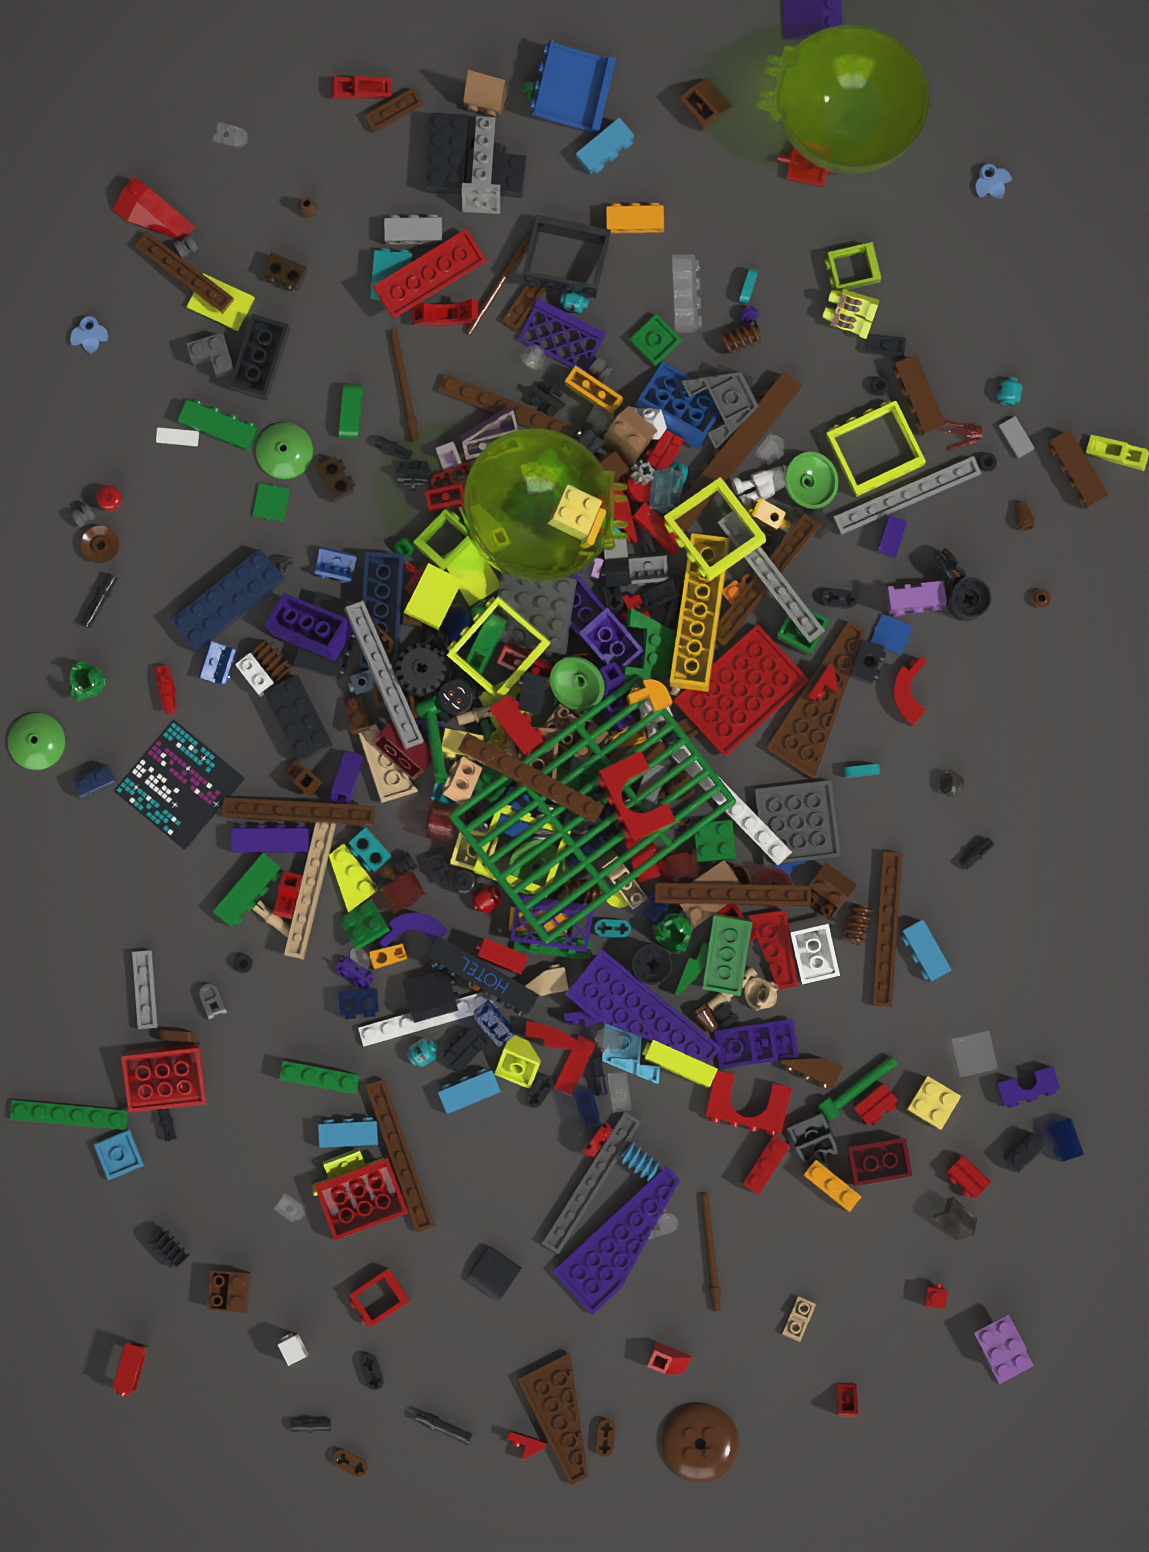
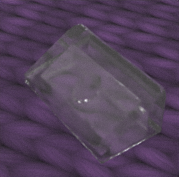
[607,1072,632,1113]

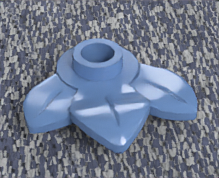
[975,164,1012,199]
[70,316,108,354]

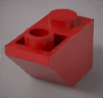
[647,1341,692,1374]

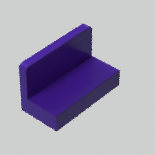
[877,513,907,558]

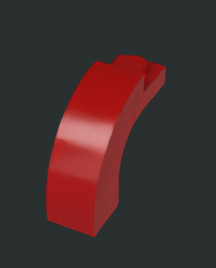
[412,299,478,327]
[893,656,927,726]

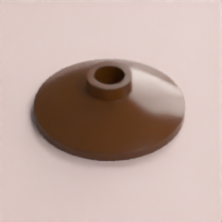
[81,526,119,564]

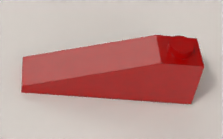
[113,176,196,241]

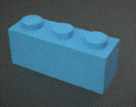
[576,118,634,175]
[901,920,952,982]
[438,1068,501,1114]
[318,1118,379,1148]

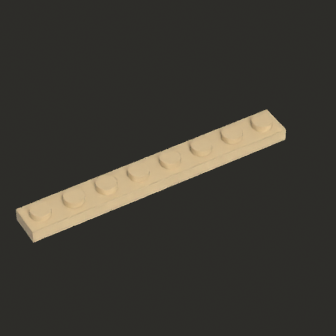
[284,823,336,960]

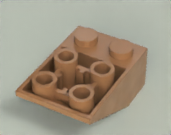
[542,703,611,769]

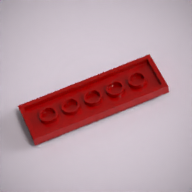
[372,229,487,320]

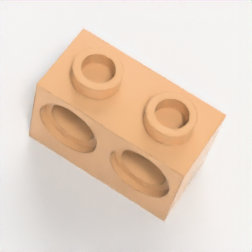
[443,757,482,805]

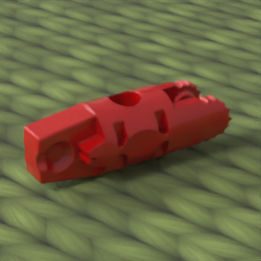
[156,665,177,715]

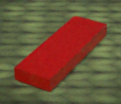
[632,502,680,555]
[554,1035,596,1096]

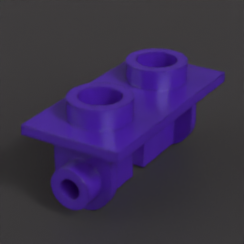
[334,956,375,990]

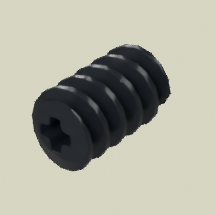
[147,1226,191,1269]

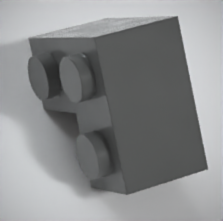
[186,333,234,378]

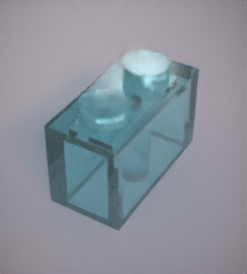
[649,468,683,513]

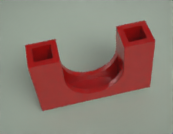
[597,751,676,843]
[705,1070,792,1136]

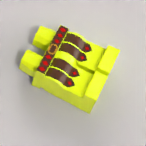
[823,289,880,339]

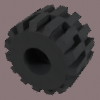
[393,643,446,697]

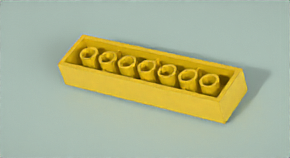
[670,533,730,692]

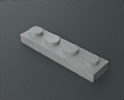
[132,950,158,1029]

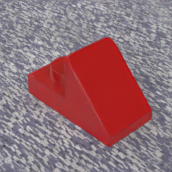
[808,664,839,702]
[507,1431,547,1461]

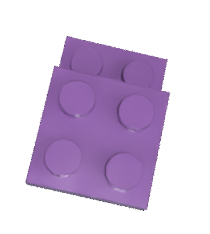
[973,1314,1034,1384]

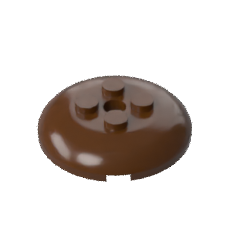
[661,1403,739,1483]

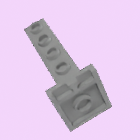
[462,116,501,214]

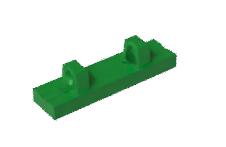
[514,931,593,960]

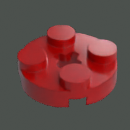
[582,1122,613,1158]

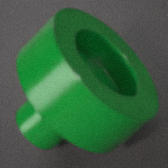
[522,82,536,101]
[394,537,415,557]

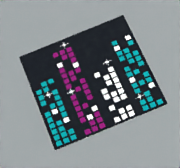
[114,719,245,850]

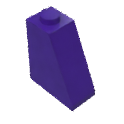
[330,751,363,804]

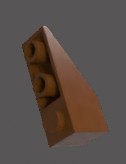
[780,1058,843,1090]

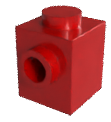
[924,1283,948,1309]

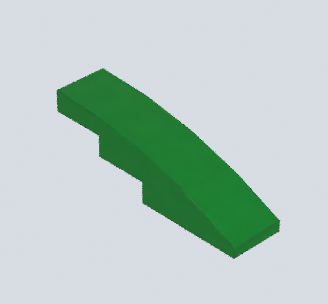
[675,942,709,996]

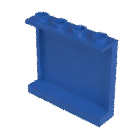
[529,39,616,134]

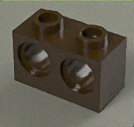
[262,252,307,292]
[315,456,355,503]

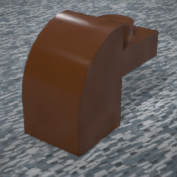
[283,759,323,797]

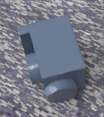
[348,669,378,695]

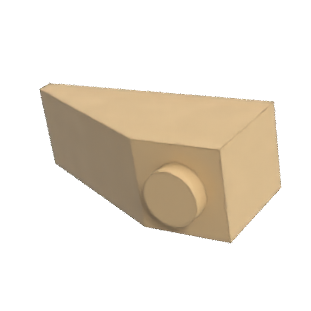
[525,964,569,996]

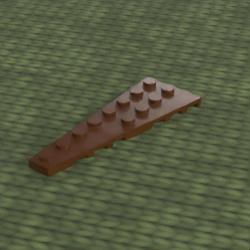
[766,621,865,779]

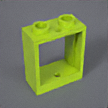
[825,242,881,292]
[413,509,474,571]

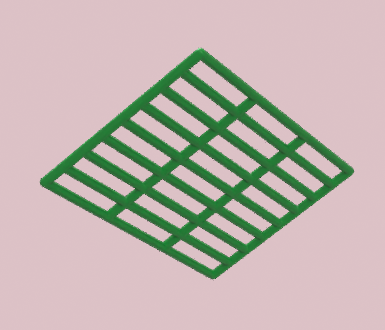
[449,674,736,944]

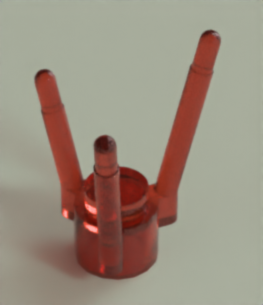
[944,420,982,450]

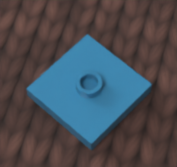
[93,1129,145,1180]

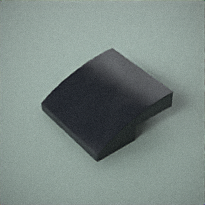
[466,1246,522,1303]

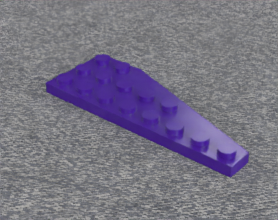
[565,949,721,1063]
[553,1166,680,1315]

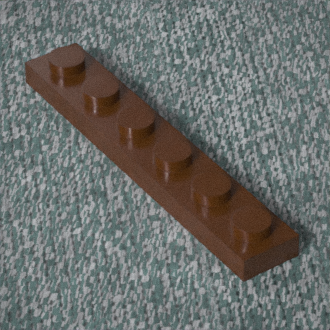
[135,231,235,314]

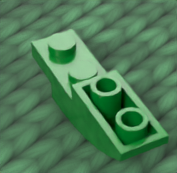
[460,612,508,687]

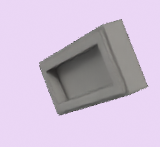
[998,416,1035,459]

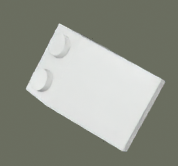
[788,915,840,984]

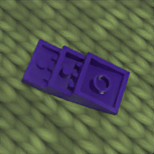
[714,1019,800,1069]

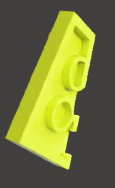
[329,844,377,912]

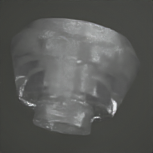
[521,345,546,370]

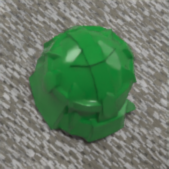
[69,661,106,702]
[652,913,692,954]

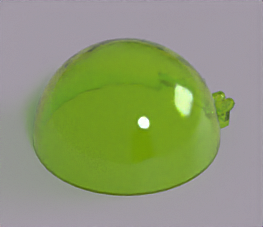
[756,25,930,175]
[462,428,628,582]

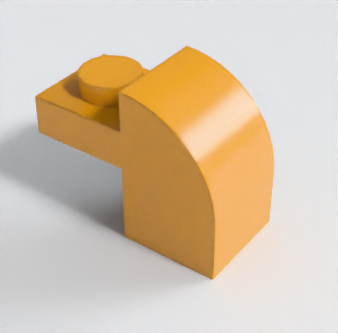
[627,679,672,712]

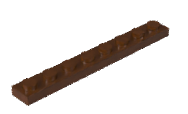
[438,373,579,443]
[716,514,820,646]
[458,732,604,824]
[222,797,376,826]
[872,851,902,1007]
[655,883,811,906]
[365,1079,435,1232]

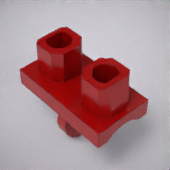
[617,594,651,630]

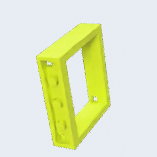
[826,401,926,497]
[664,477,766,581]
[447,596,551,701]
[474,805,571,899]
[642,1040,718,1088]

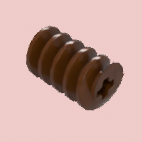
[719,320,762,355]
[252,640,293,683]
[558,878,602,905]
[841,903,874,945]

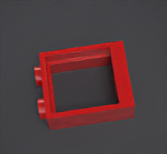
[476,938,529,975]
[349,1268,411,1328]
[112,1341,149,1397]

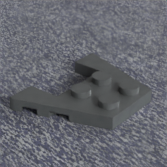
[682,372,759,449]

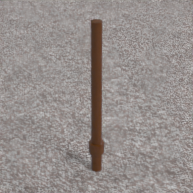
[465,236,530,336]
[390,330,419,442]
[701,1194,721,1312]

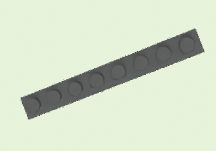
[542,1112,641,1254]

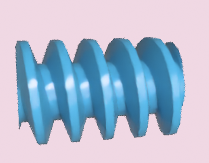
[619,1141,661,1183]

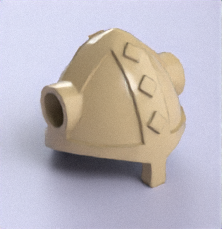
[744,978,779,1011]

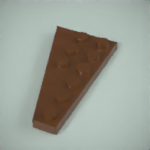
[517,1352,588,1485]

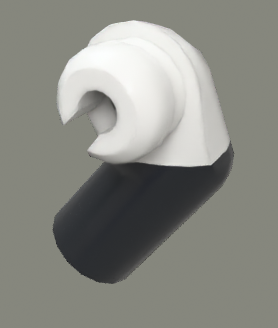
[465,810,489,833]

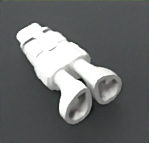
[731,465,787,511]

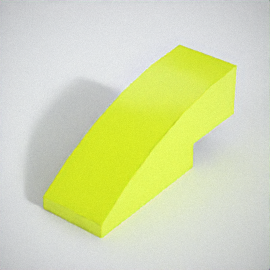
[1086,435,1149,471]

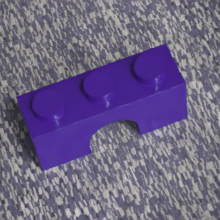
[996,1066,1060,1108]

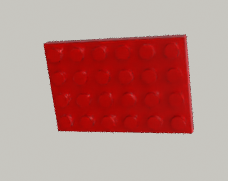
[673,624,810,758]

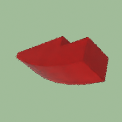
[330,76,391,100]
[525,1021,585,1051]

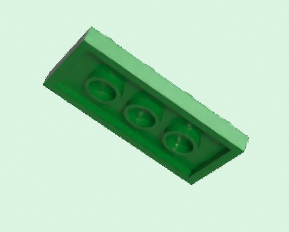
[702,913,753,996]

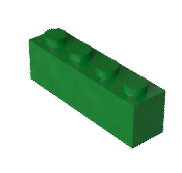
[178,399,259,452]
[213,853,282,927]
[279,1061,360,1095]

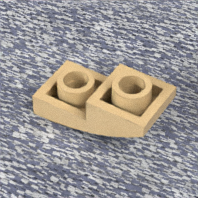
[782,1296,816,1342]

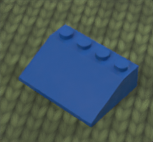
[635,361,720,449]

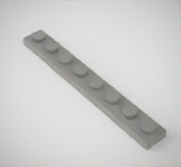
[833,456,981,535]
[718,511,825,643]
[344,601,424,750]

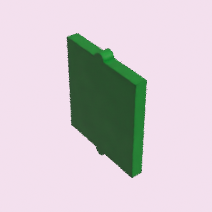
[252,483,290,522]

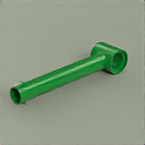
[417,696,447,783]
[816,1055,898,1123]

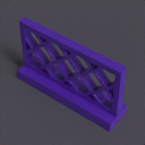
[518,299,607,373]
[510,894,593,952]

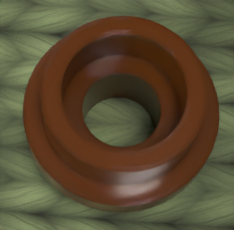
[1031,589,1051,608]

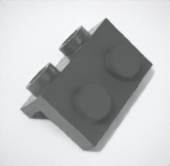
[628,553,669,586]

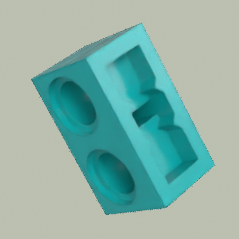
[349,827,392,872]

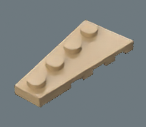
[358,724,418,803]

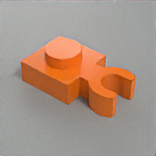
[722,574,750,606]

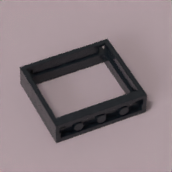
[522,215,611,298]

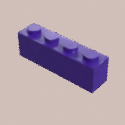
[231,825,310,853]

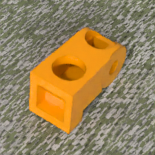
[609,727,647,748]
[368,944,408,970]

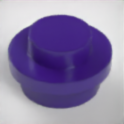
[741,306,759,323]

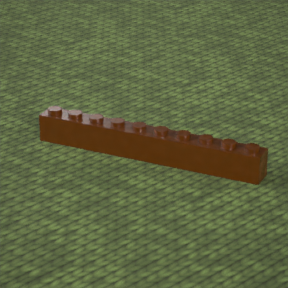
[665,371,802,534]

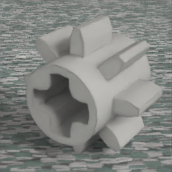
[630,460,655,485]

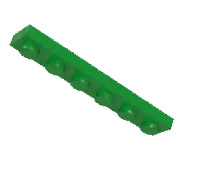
[10,1100,128,1130]

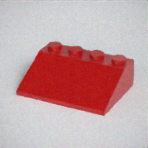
[121,1042,206,1113]
[314,1158,409,1241]

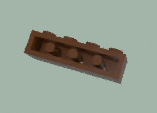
[892,355,946,436]
[1048,429,1108,509]

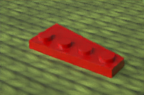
[748,910,798,990]

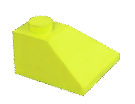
[494,1034,541,1089]

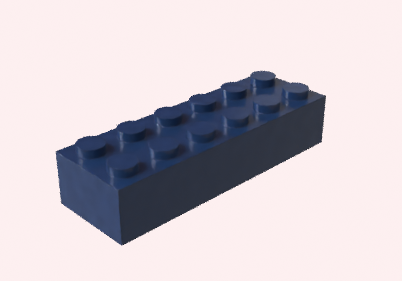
[170,548,286,653]
[359,552,405,669]

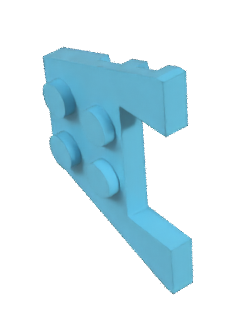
[602,1024,660,1084]

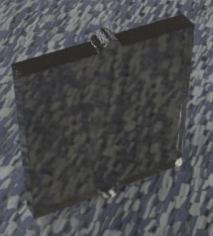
[420,521,463,557]

